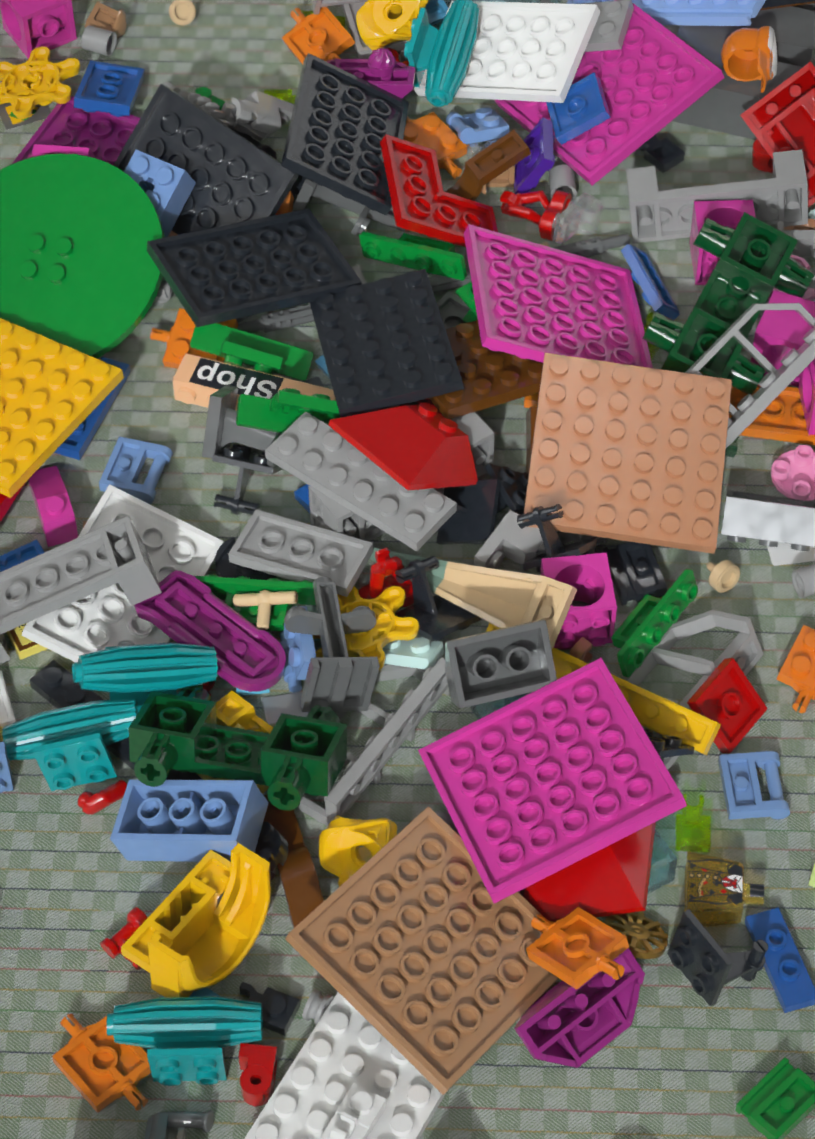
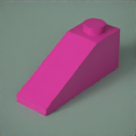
[28,465,78,547]

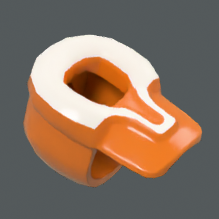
[721,26,777,93]

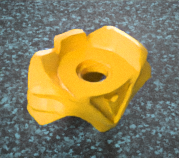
[356,0,429,50]
[319,815,397,887]

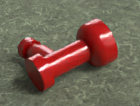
[100,907,148,970]

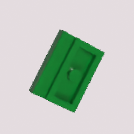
[735,1057,815,1139]

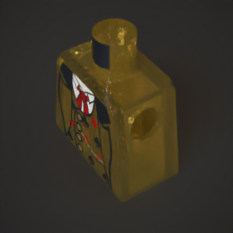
[684,852,764,927]

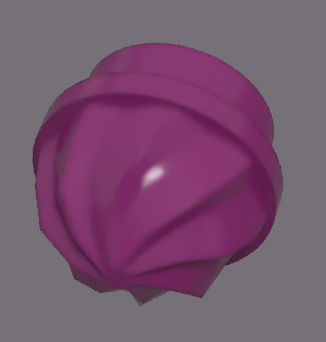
[367,48,396,77]

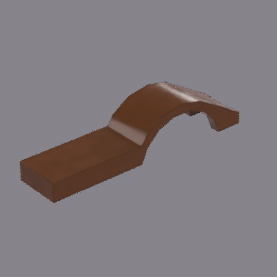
[445,129,531,201]
[263,794,323,929]

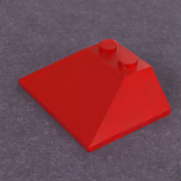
[740,61,815,208]
[328,402,478,490]
[519,822,656,922]

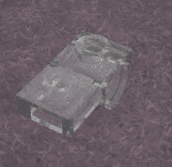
[552,192,603,245]

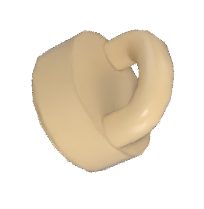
[168,0,196,26]
[706,560,740,593]

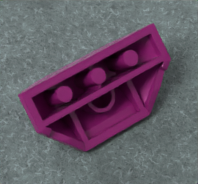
[326,59,416,98]
[514,948,645,1068]

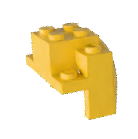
[121,843,271,997]

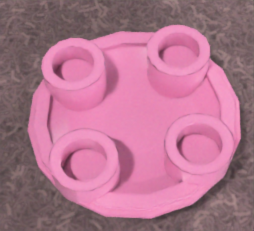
[771,445,815,501]

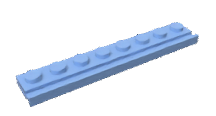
[566,0,766,26]

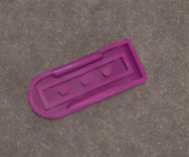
[134,570,286,692]

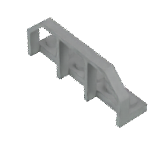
[685,303,815,448]
[623,610,763,770]
[298,657,450,826]

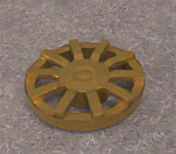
[604,911,668,959]

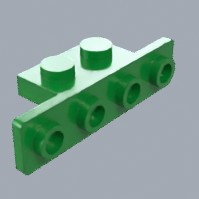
[359,231,467,281]
[190,323,314,381]
[236,388,340,434]
[611,569,698,678]
[195,574,316,632]

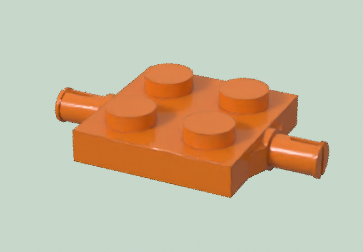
[281,7,355,65]
[403,112,468,179]
[150,308,238,369]
[776,625,815,713]
[526,907,629,990]
[52,1013,151,1113]

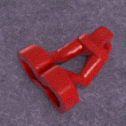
[500,190,572,241]
[358,547,414,607]

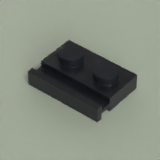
[603,542,668,605]

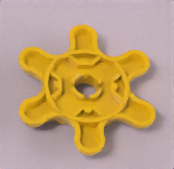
[0,47,80,119]
[312,586,419,670]

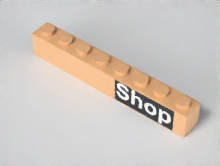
[172,353,400,411]

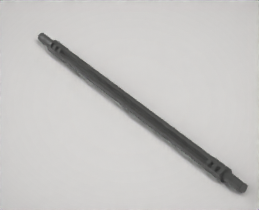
[237,233,630,333]

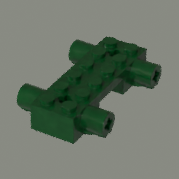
[642,212,815,395]
[129,685,347,810]

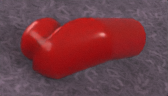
[77,780,127,815]

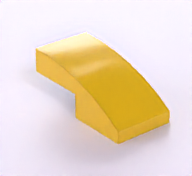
[216,690,273,734]

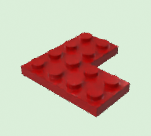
[380,134,498,247]

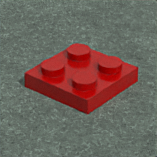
[687,658,768,753]

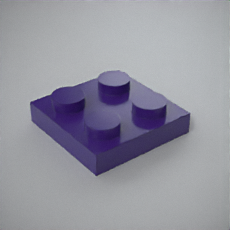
[514,117,555,194]

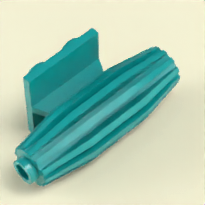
[404,0,479,107]
[72,643,218,705]
[2,699,143,791]
[106,996,263,1086]

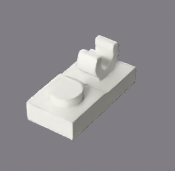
[319,1083,387,1139]

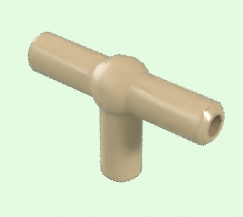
[233,590,298,631]

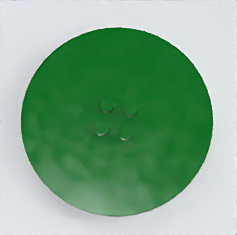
[0,153,165,358]

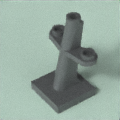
[292,179,405,235]
[202,385,282,468]
[284,577,380,712]

